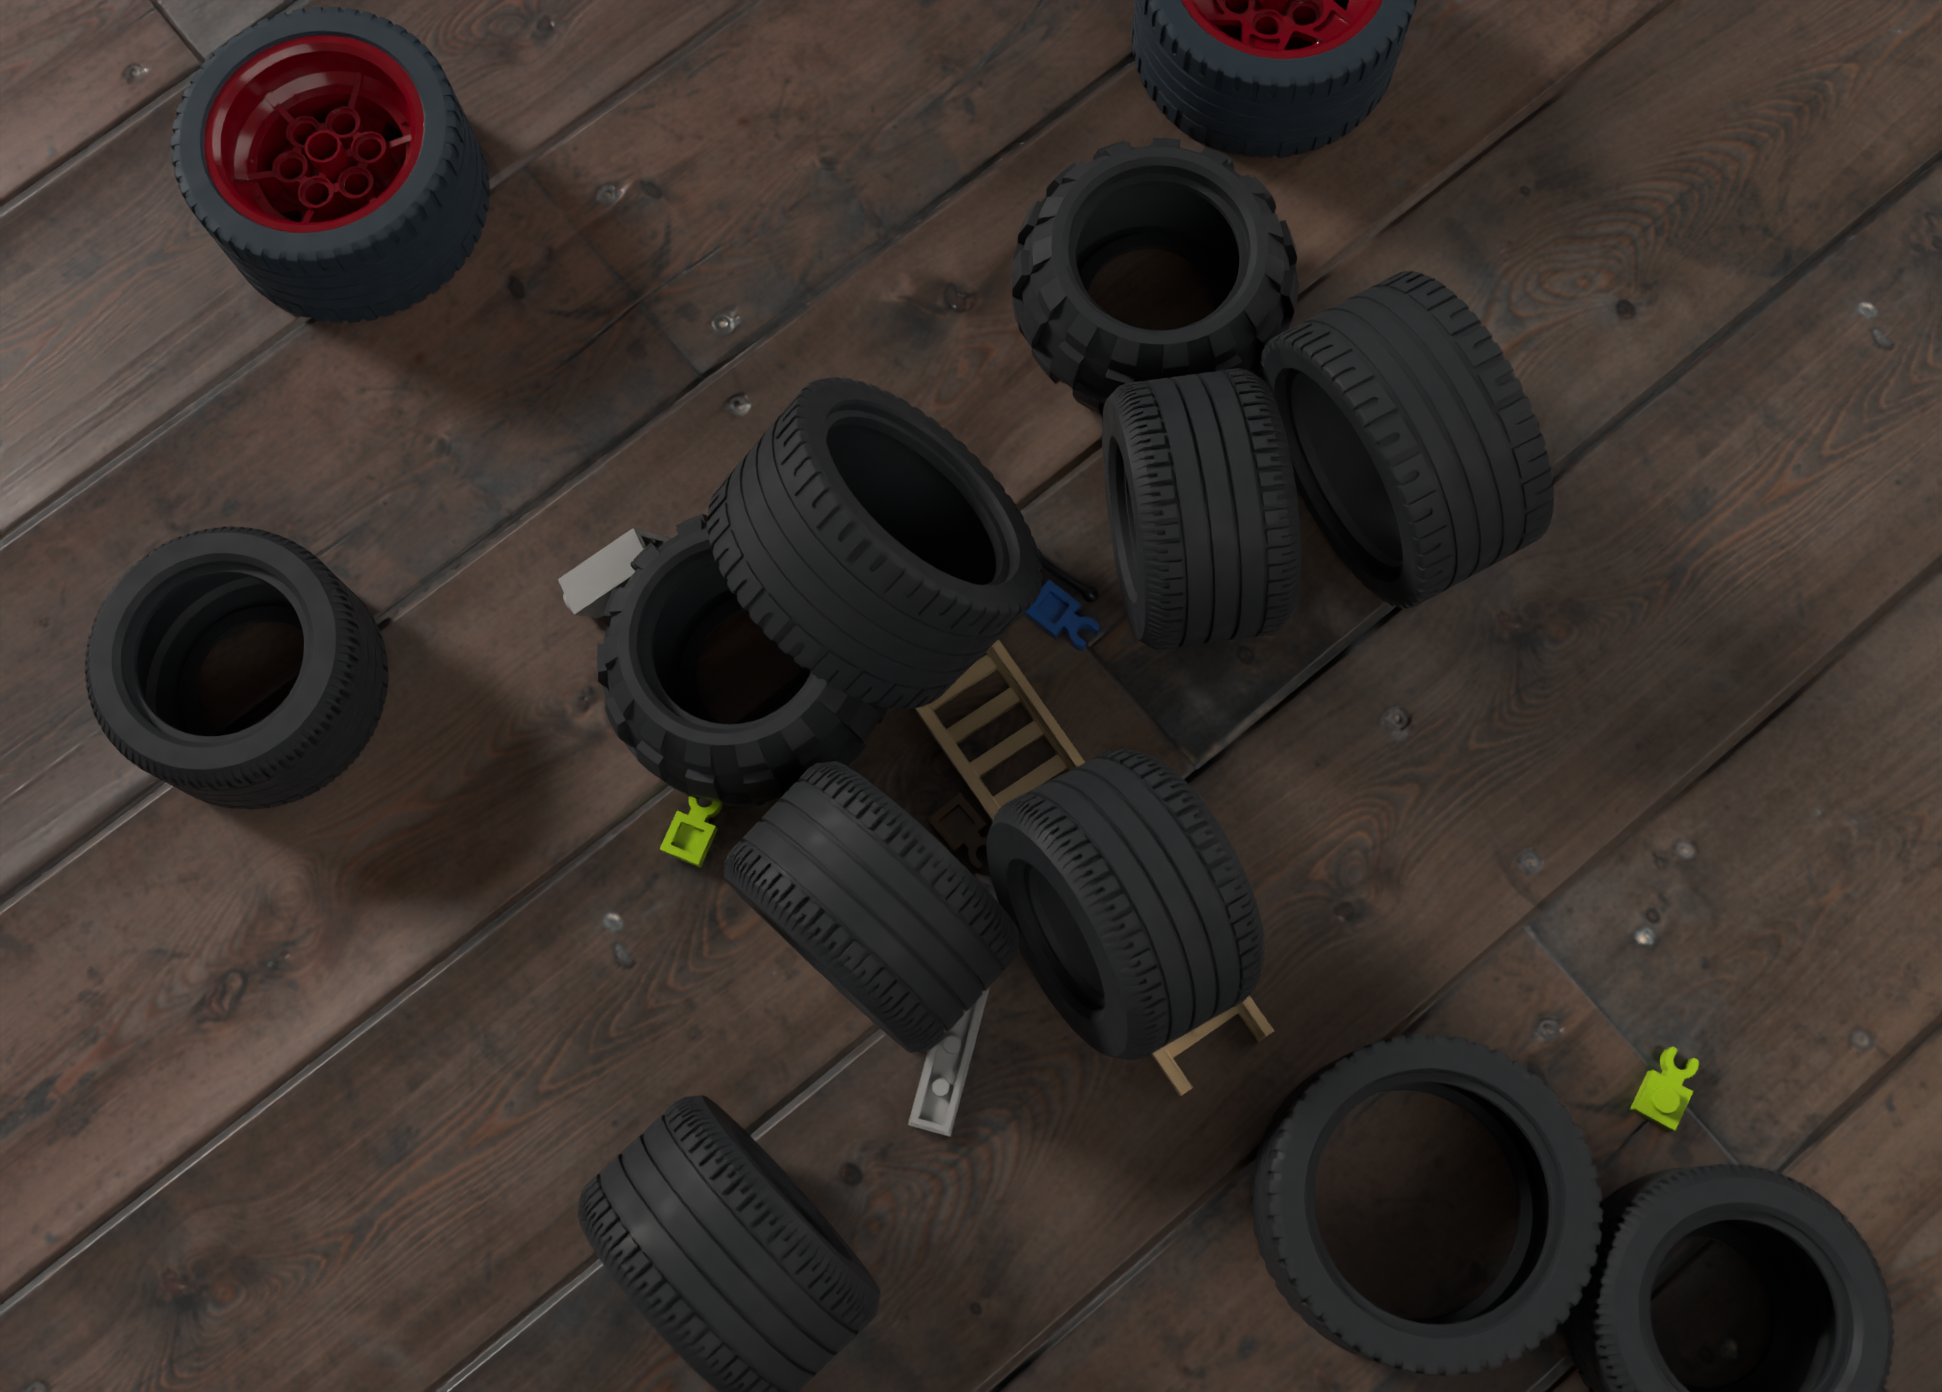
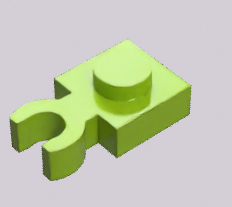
[660,796,723,868]
[1630,1047,1699,1132]

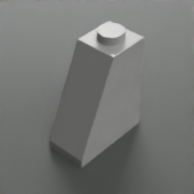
[558,528,673,618]

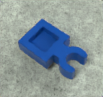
[1023,580,1100,651]

